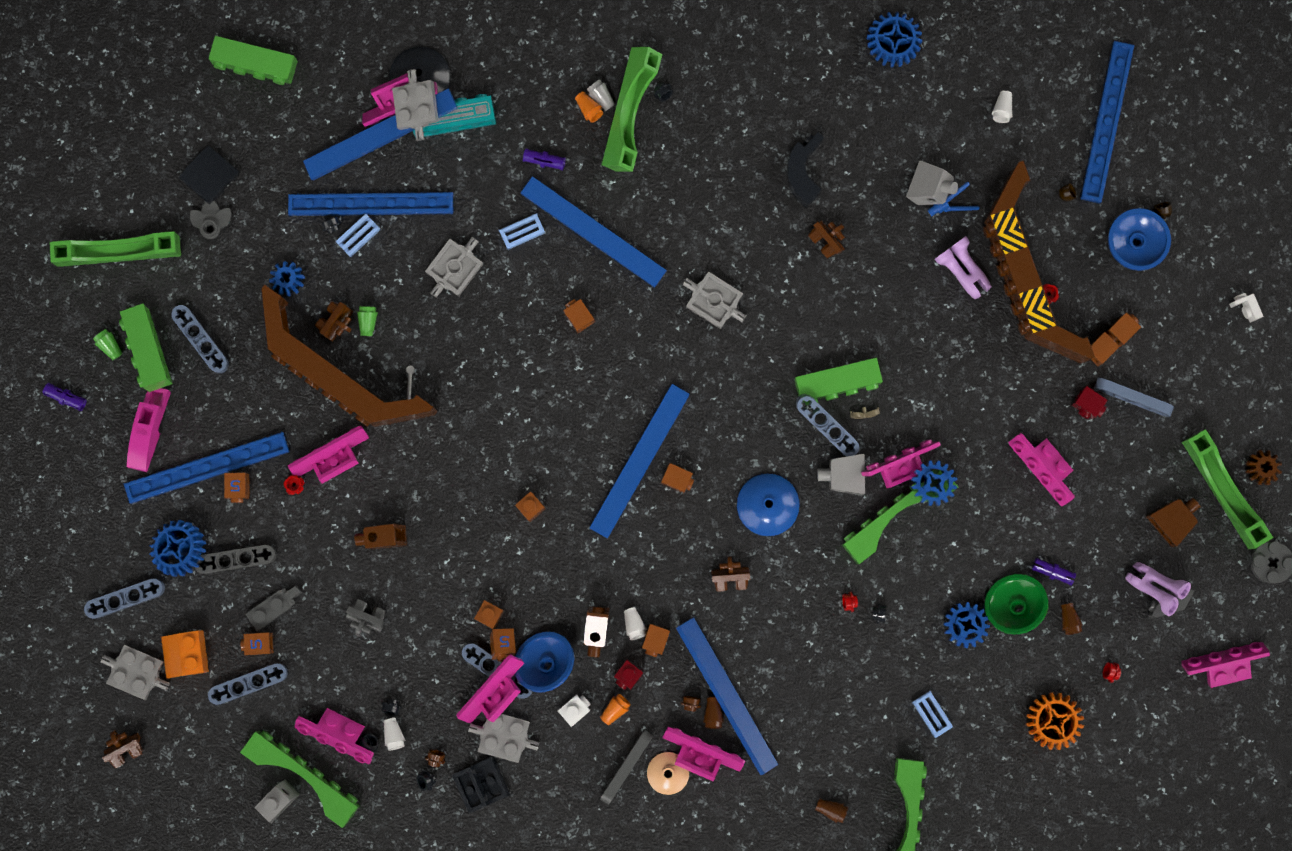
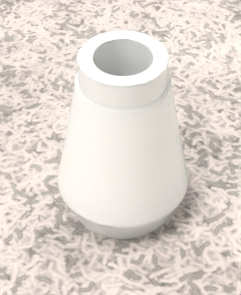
[992,91,1012,123]
[624,607,647,640]
[383,718,406,751]

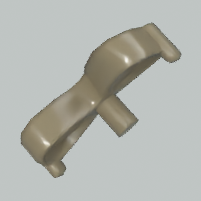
[850,407,880,419]

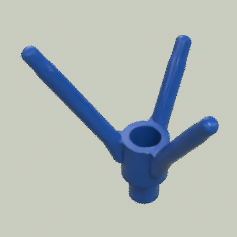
[927,182,980,217]

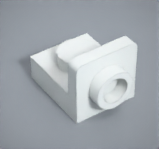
[1229,293,1264,322]
[558,695,591,727]

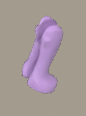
[935,236,991,299]
[1125,562,1191,616]

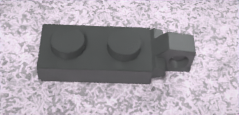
[245,586,302,631]

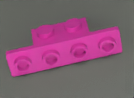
[362,73,438,127]
[288,426,369,483]
[1008,433,1075,506]
[861,439,941,488]
[1182,642,1270,688]
[456,655,524,723]
[295,708,374,764]
[663,727,745,781]

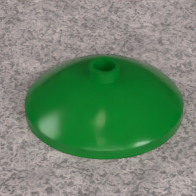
[985,574,1049,635]

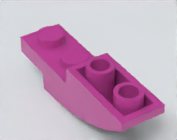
[127,388,171,472]

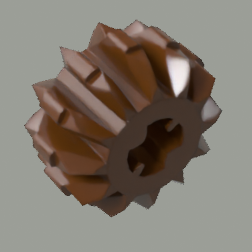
[1245,450,1282,485]

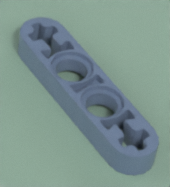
[171,305,229,373]
[1094,378,1174,417]
[796,394,859,456]
[84,579,165,619]
[462,643,532,699]
[208,663,288,705]

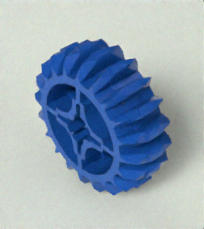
[867,11,922,68]
[149,520,206,577]

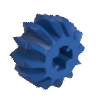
[269,261,305,297]

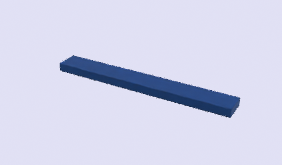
[1080,41,1134,204]
[303,89,458,180]
[521,176,667,288]
[288,192,454,216]
[590,384,690,539]
[124,432,290,504]
[676,618,778,775]

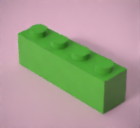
[209,36,298,85]
[119,304,172,392]
[794,358,883,406]

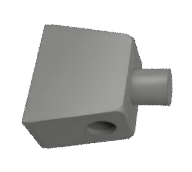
[906,161,958,205]
[817,454,865,495]
[254,780,300,823]

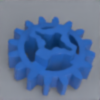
[911,461,957,506]
[943,602,990,648]

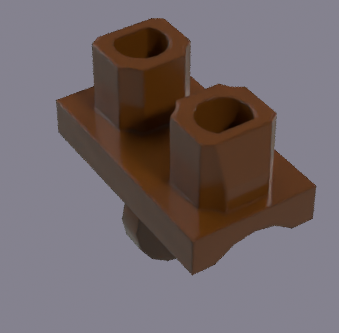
[808,221,845,258]
[315,301,353,342]
[711,556,750,592]
[102,730,143,768]

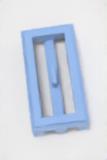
[499,213,545,250]
[336,214,381,257]
[912,691,953,738]

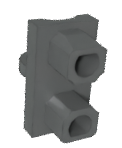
[346,599,385,637]

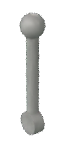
[406,366,415,400]

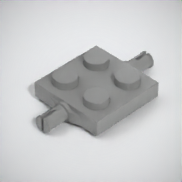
[392,70,439,141]
[425,237,483,298]
[683,272,747,329]
[101,645,170,700]
[468,714,540,763]

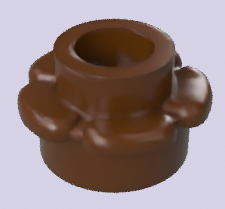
[680,696,701,712]
[425,749,445,767]

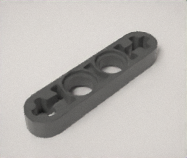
[195,545,277,574]
[600,730,654,805]

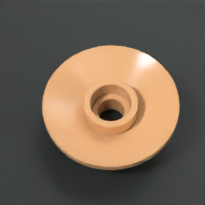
[647,752,689,795]

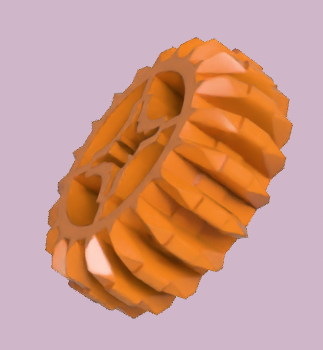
[1026,692,1084,750]

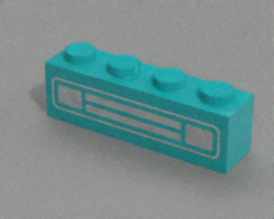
[413,94,496,138]

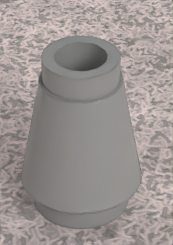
[587,80,615,111]

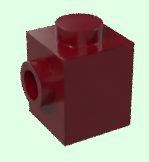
[1071,386,1108,419]
[614,660,644,690]

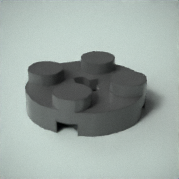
[1250,542,1292,584]

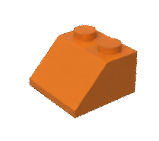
[161,631,209,678]

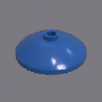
[1108,209,1171,271]
[737,474,799,536]
[515,632,574,692]

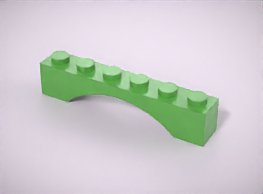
[602,47,662,172]
[50,232,181,267]
[1182,429,1273,550]
[842,470,958,565]
[240,730,360,828]
[894,758,927,851]

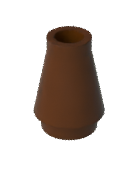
[1061,603,1083,635]
[703,697,724,729]
[815,799,848,823]

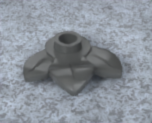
[190,201,232,239]

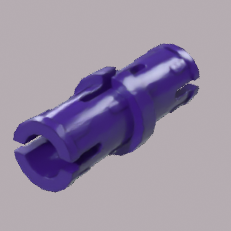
[523,149,566,171]
[43,383,87,411]
[1032,558,1076,586]

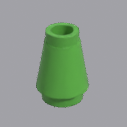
[357,306,378,336]
[93,329,123,360]

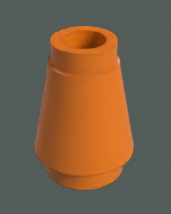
[575,92,603,123]
[600,694,631,725]

